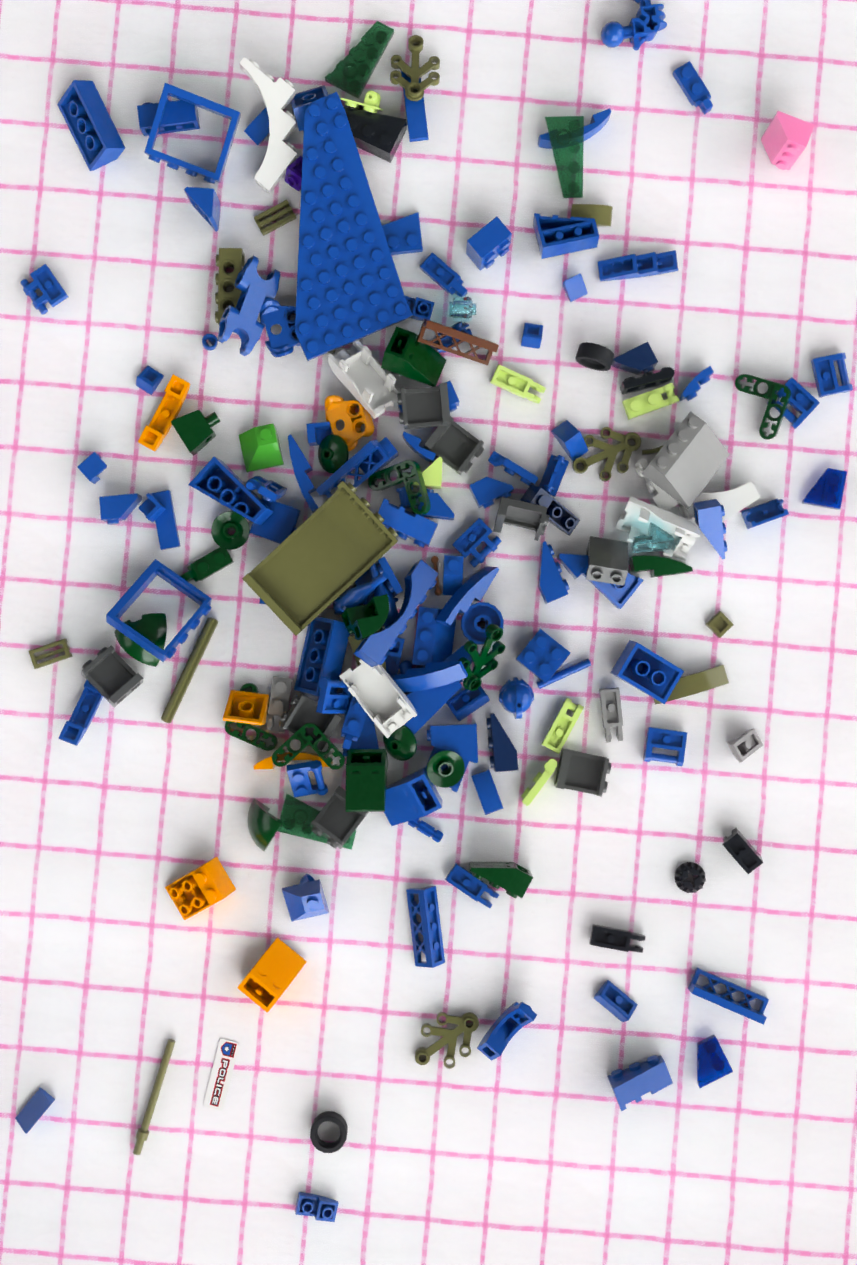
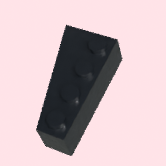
[344,107,407,163]

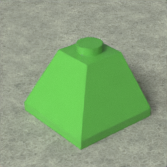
[239,424,284,472]

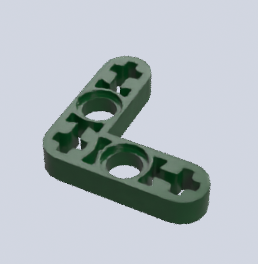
[735,374,791,440]
[368,460,431,515]
[225,683,278,751]
[272,723,345,770]

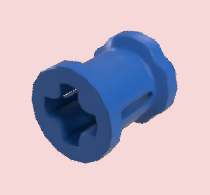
[396,486,413,508]

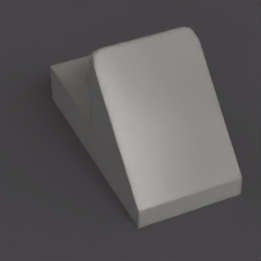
[727,729,763,763]

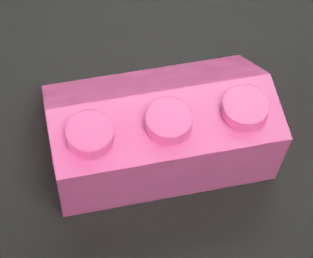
[761,111,815,170]

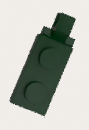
[180,547,234,582]

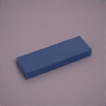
[150,490,181,550]

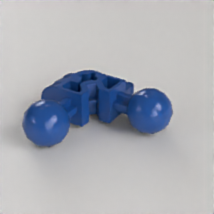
[601,0,667,51]

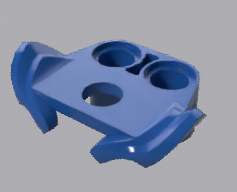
[260,299,300,357]

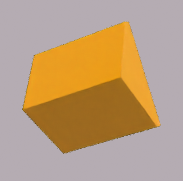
[223,690,269,725]

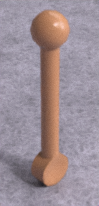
[431,556,442,596]

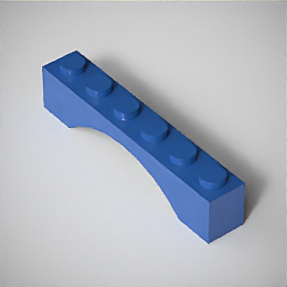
[353,560,439,667]

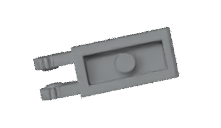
[267,676,293,732]
[599,687,623,743]

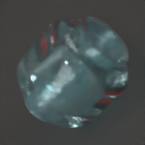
[449,297,476,322]

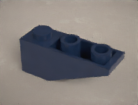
[520,485,580,536]
[486,713,518,772]

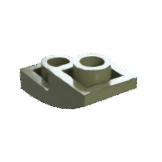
[571,204,613,227]

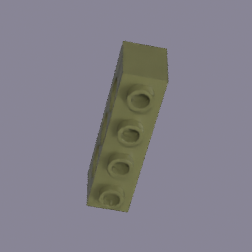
[215,248,245,325]

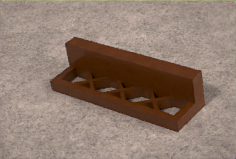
[417,318,499,365]

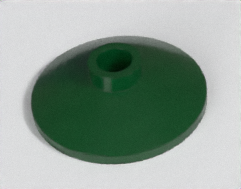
[318,435,349,473]
[211,511,250,550]
[383,725,417,761]
[426,750,465,788]

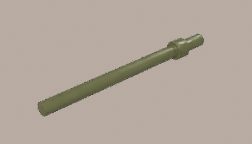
[133,1039,176,1155]

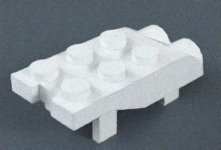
[328,340,400,419]
[615,496,701,561]
[339,659,417,738]

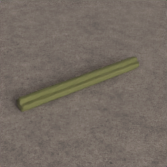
[161,617,218,723]

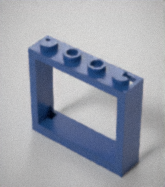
[144,83,241,184]
[106,559,212,662]

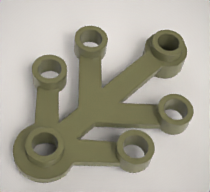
[390,35,440,101]
[572,427,642,482]
[415,1012,479,1069]

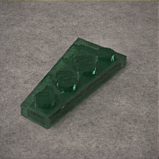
[325,21,394,99]
[544,116,584,198]
[278,794,356,850]

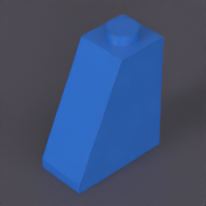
[427,723,478,763]

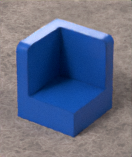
[306,422,332,446]
[77,452,107,484]
[138,493,166,522]

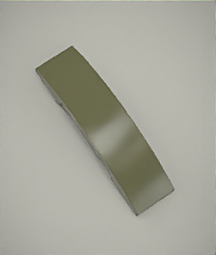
[653,665,729,704]

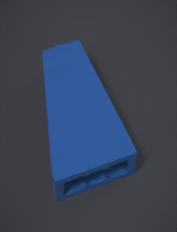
[404,680,463,735]

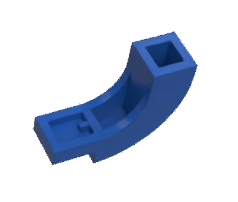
[477,1002,537,1061]

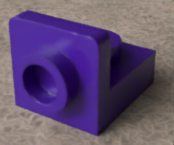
[285,155,303,191]

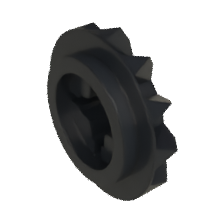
[675,862,706,893]

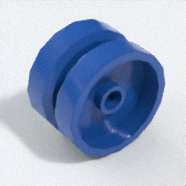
[461,602,504,645]

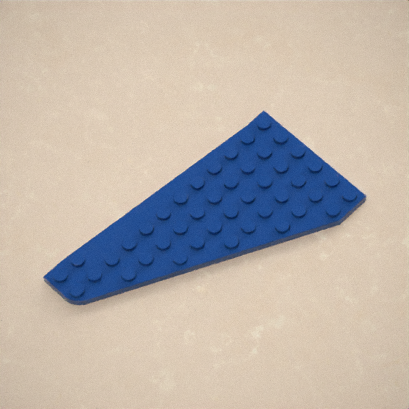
[295,92,413,361]

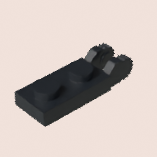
[620,367,675,395]
[589,924,646,953]

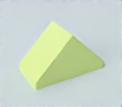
[412,457,442,489]

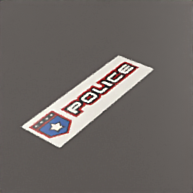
[203,1038,240,1111]

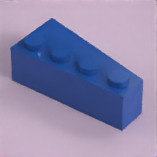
[188,457,274,526]

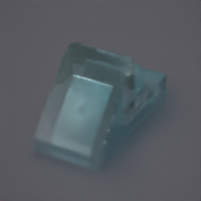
[632,522,674,553]

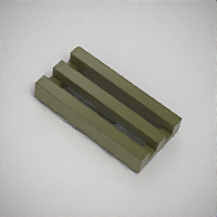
[254,200,296,236]
[29,639,73,669]

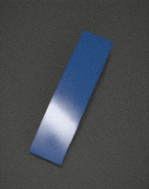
[401,67,429,142]
[598,250,679,281]
[288,434,318,513]
[435,566,499,626]
[390,661,468,693]

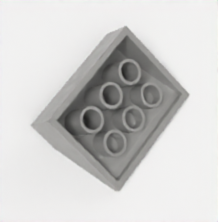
[642,411,730,509]

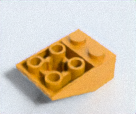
[165,856,236,920]
[237,937,307,1013]

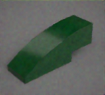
[629,555,693,578]

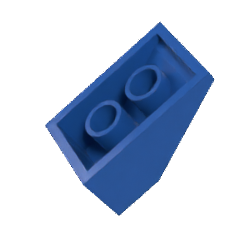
[610,640,684,704]

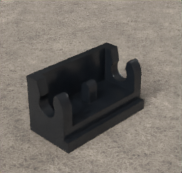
[722,828,763,874]

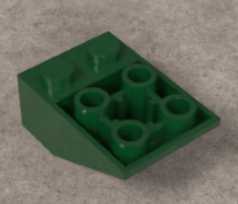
[381,326,446,387]
[345,749,388,812]
[469,862,533,898]

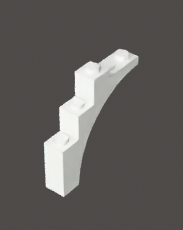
[239,57,298,194]
[635,457,761,522]

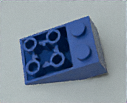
[384,767,443,826]

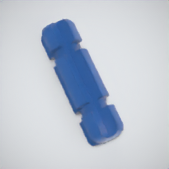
[408,818,443,842]

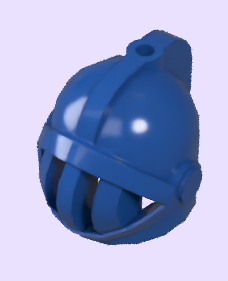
[499,677,534,719]

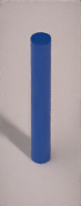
[536,659,591,689]

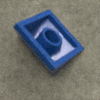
[184,187,221,232]

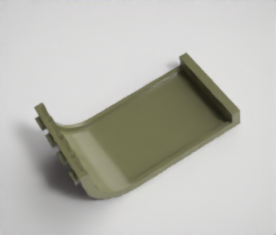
[242,481,398,636]

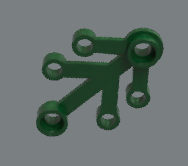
[458,624,505,691]

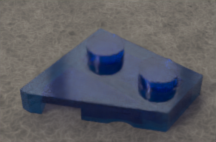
[802,468,847,510]
[697,1035,733,1088]

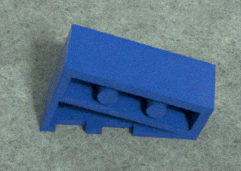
[378,498,438,548]

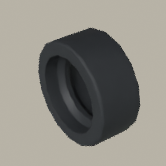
[575,342,614,371]
[310,1111,348,1153]

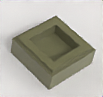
[705,611,734,638]

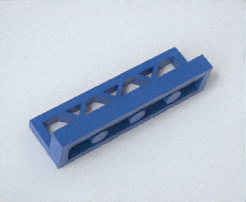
[316,440,391,499]
[406,886,445,968]
[688,968,769,1025]

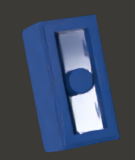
[446,686,490,721]
[594,980,638,1022]
[15,1087,55,1134]

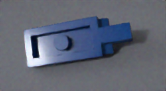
[673,61,713,115]
[420,253,468,299]
[488,451,538,486]
[340,696,367,750]

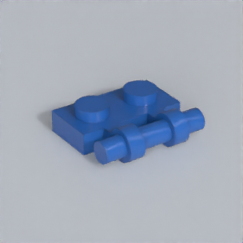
[20,264,69,315]
[246,476,287,502]
[452,518,502,568]

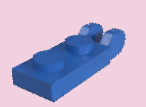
[445,863,499,908]

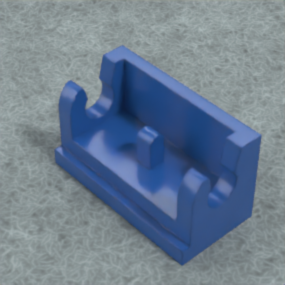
[741,498,789,529]

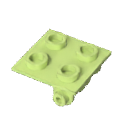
[340,91,383,113]

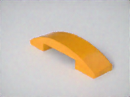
[138,374,190,451]
[254,752,333,770]

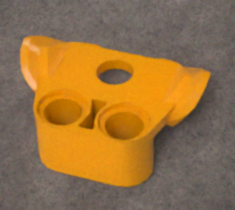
[325,395,374,451]

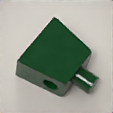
[171,410,221,456]

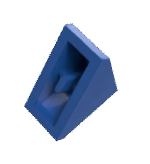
[551,420,589,462]
[557,553,588,579]

